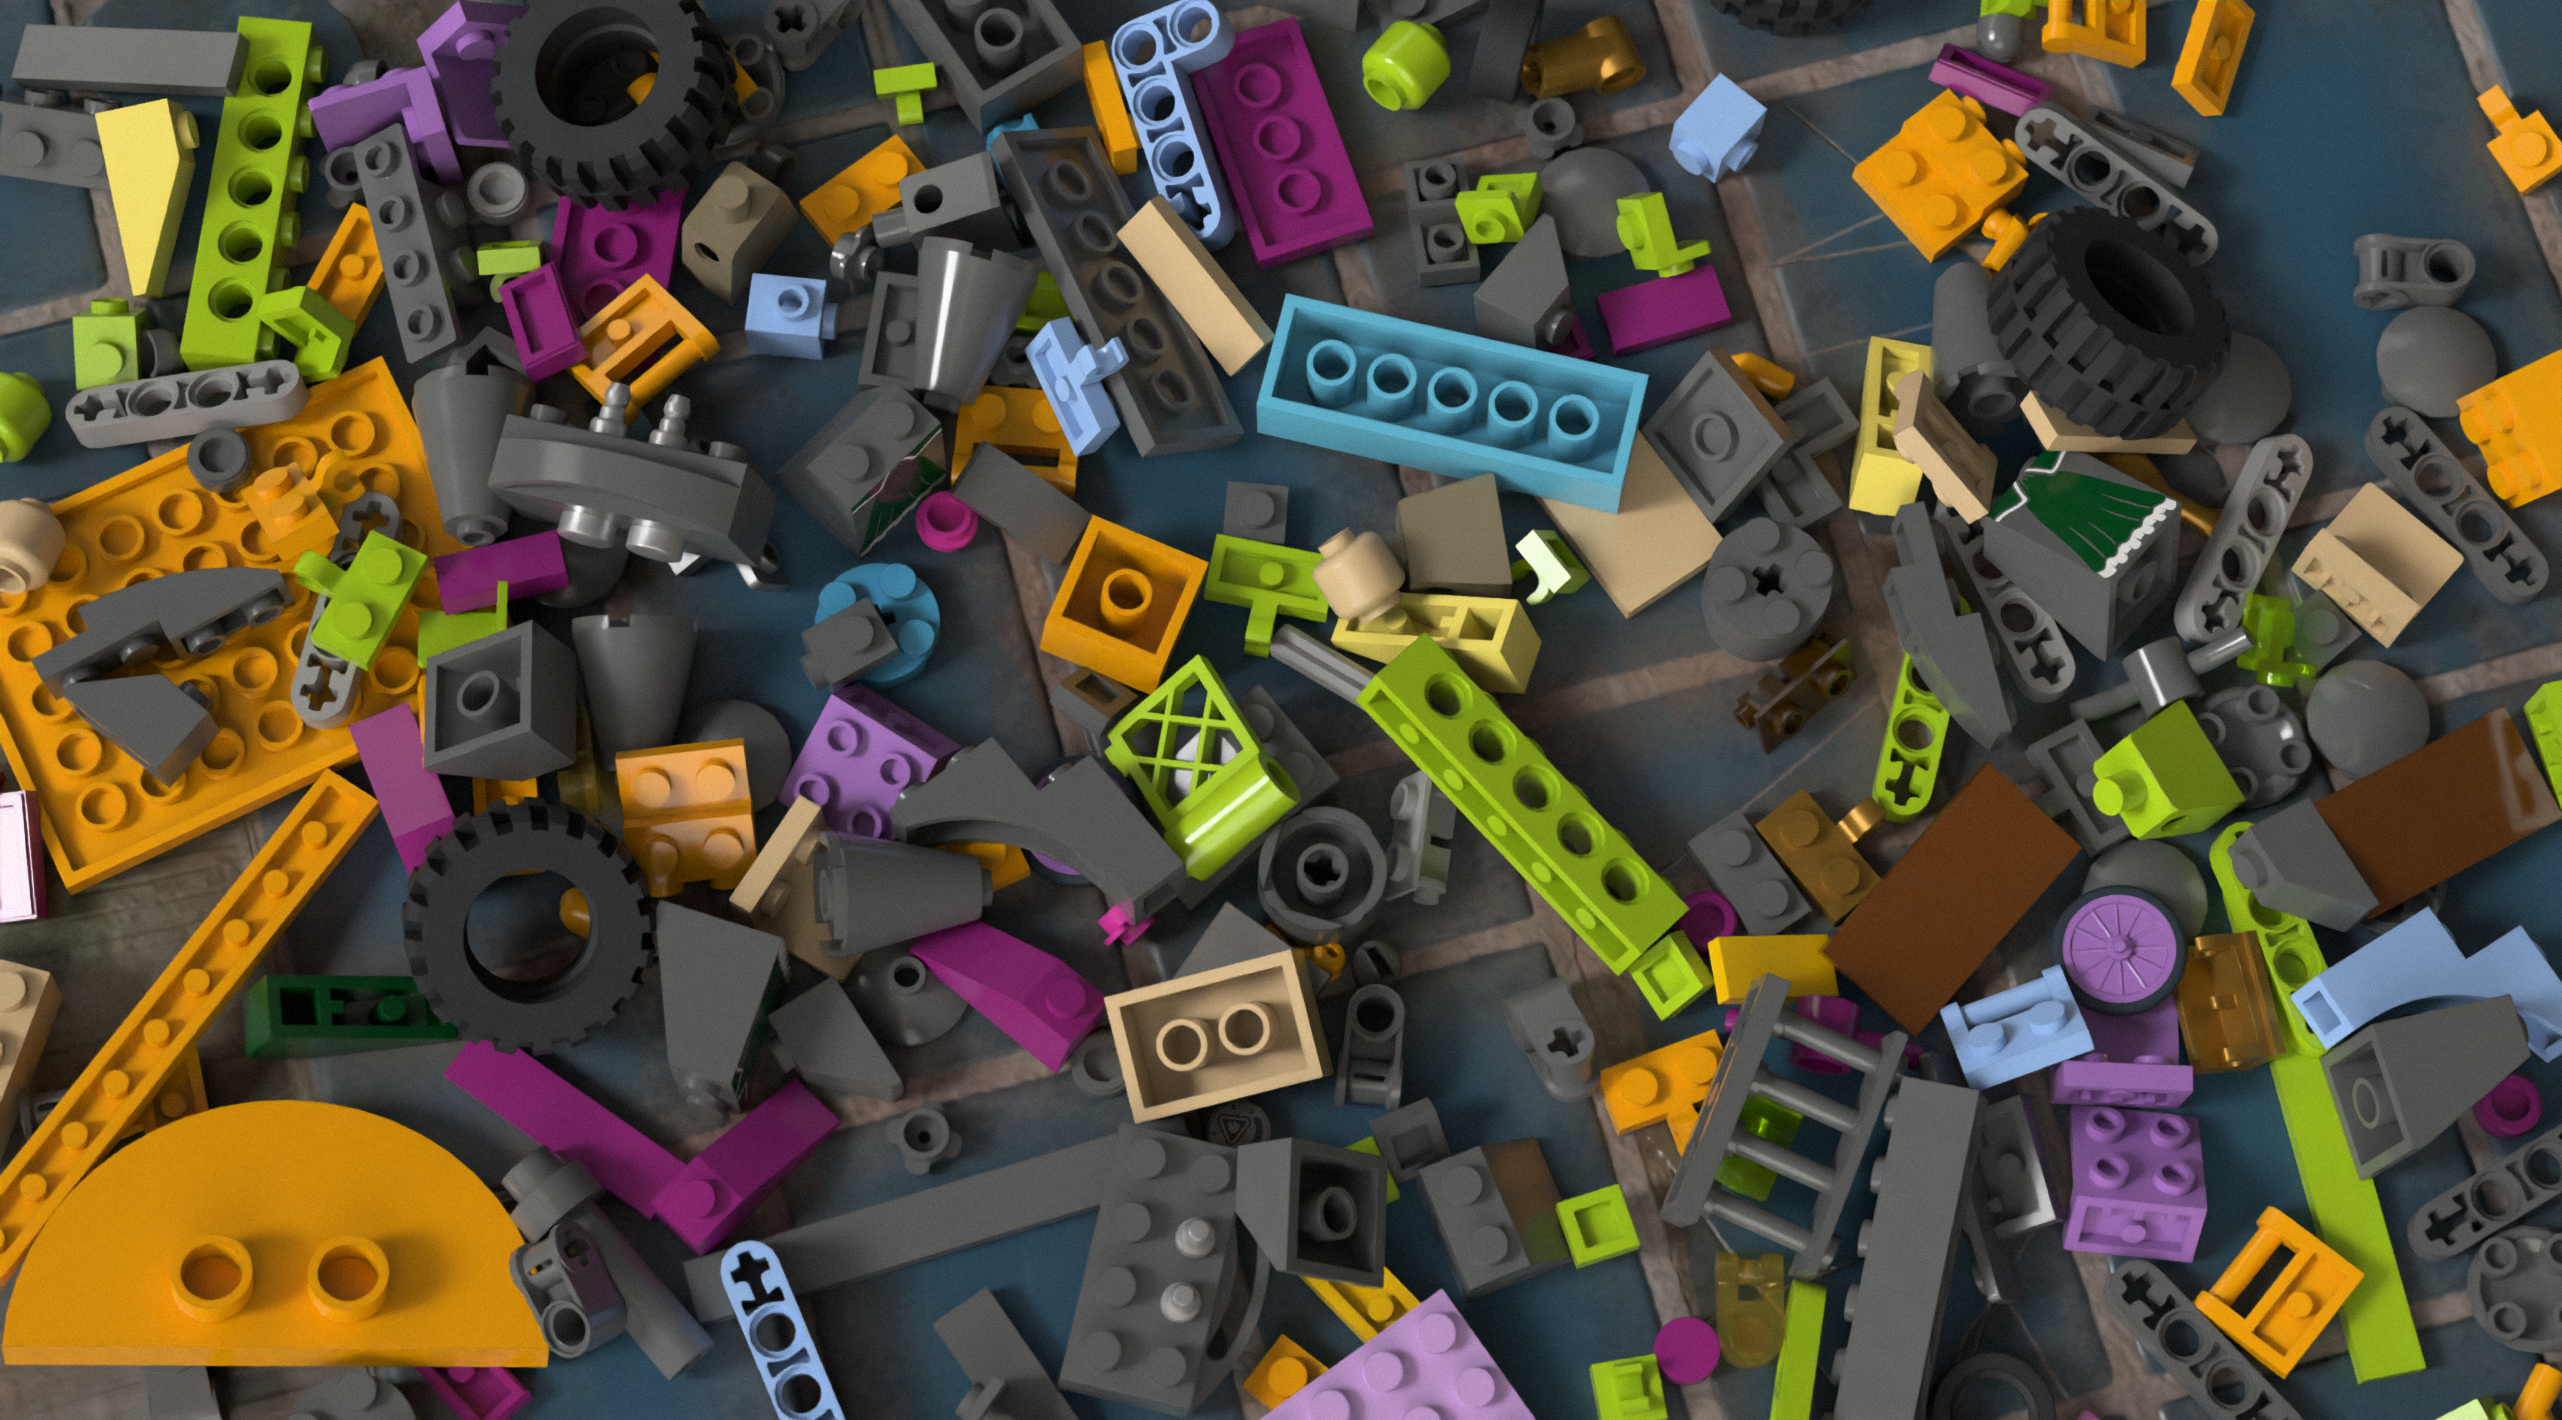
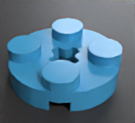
[815,563,941,689]

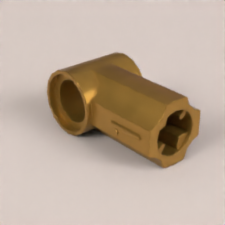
[1520,14,1646,100]

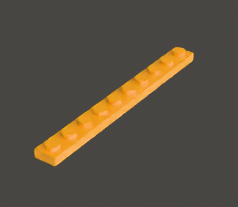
[0,768,380,1291]

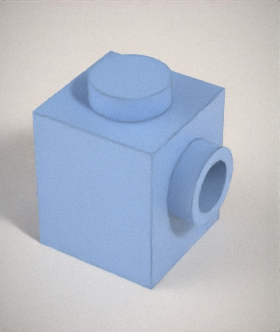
[1669,73,1767,184]
[745,273,839,360]

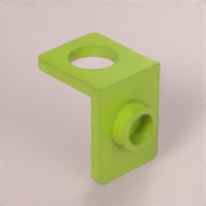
[417,580,508,669]

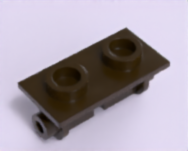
[1733,633,1858,755]

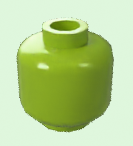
[1362,20,1451,111]
[0,372,52,463]

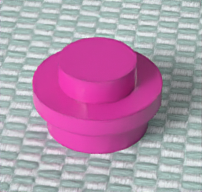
[916,491,978,552]

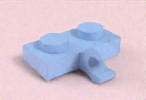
[1025,316,1129,457]

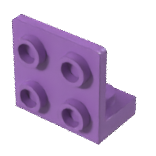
[417,0,529,148]
[308,65,464,187]
[778,682,963,841]
[2049,993,2193,1109]
[2062,1104,2207,1263]

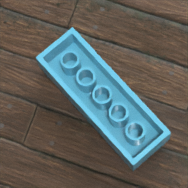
[1256,293,1649,514]

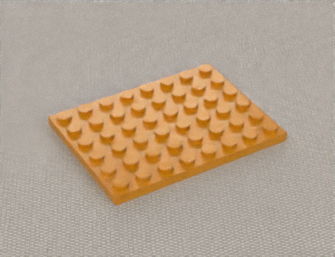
[0,356,514,895]

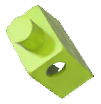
[2093,699,2246,840]

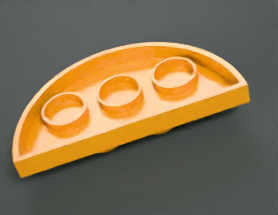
[2,1100,549,1367]

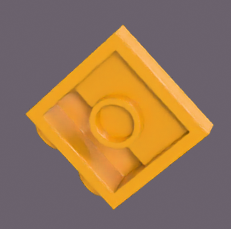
[1852,88,2029,263]
[615,737,759,897]

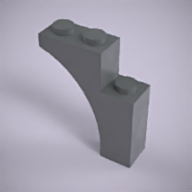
[889,737,1186,927]

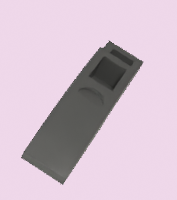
[1882,501,2017,751]
[31,567,295,700]

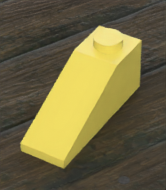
[95,98,199,299]
[1849,336,1931,517]
[1331,592,1542,694]

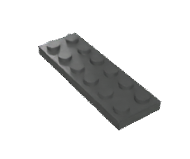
[989,126,1245,458]

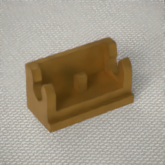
[2173,930,2287,1075]

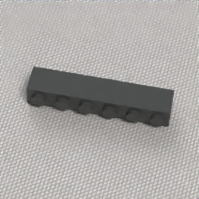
[1822,1076,1988,1420]

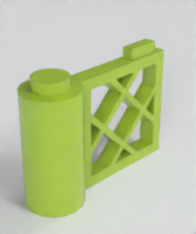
[1104,654,1301,881]

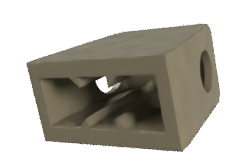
[682,160,800,306]
[1381,473,1513,599]

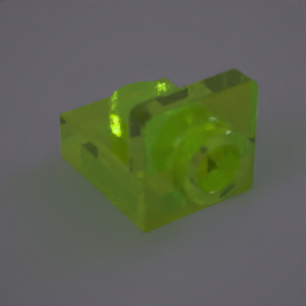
[2237,593,2317,687]
[1715,1094,1803,1201]

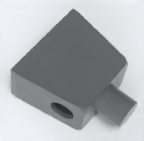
[872,150,1023,254]

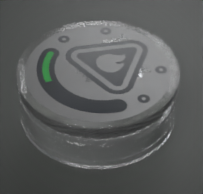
[1206,1100,1271,1149]

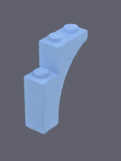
[2290,906,2562,1063]

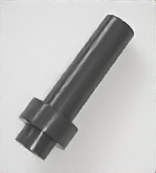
[501,1145,715,1382]

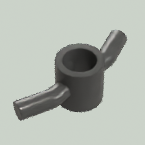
[2070,625,2256,724]

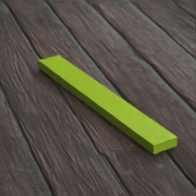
[2222,885,2426,1385]

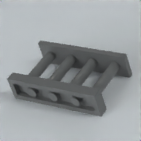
[1658,972,1909,1280]

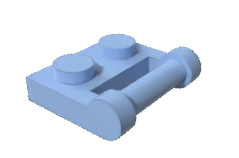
[1940,964,2095,1091]

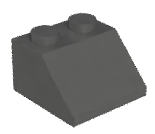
[424,620,577,782]
[1415,1136,1573,1304]
[1235,1137,1388,1289]

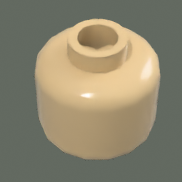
[0,498,66,594]
[1312,527,1405,625]

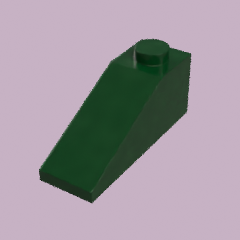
[241,974,457,1059]

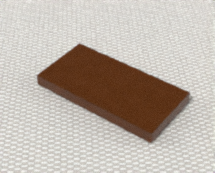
[2313,706,2562,921]
[1817,762,2083,1037]

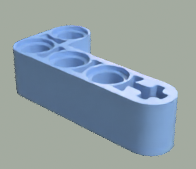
[1111,0,1237,252]
[720,1240,845,1420]

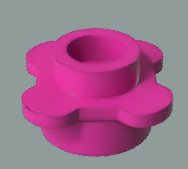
[1097,905,1156,946]

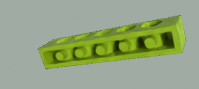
[180,16,329,372]
[1355,632,1690,976]

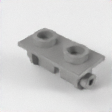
[1384,770,1457,905]

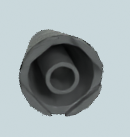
[914,236,1040,415]
[1930,262,2035,438]
[412,364,538,547]
[572,614,699,786]
[813,830,993,959]

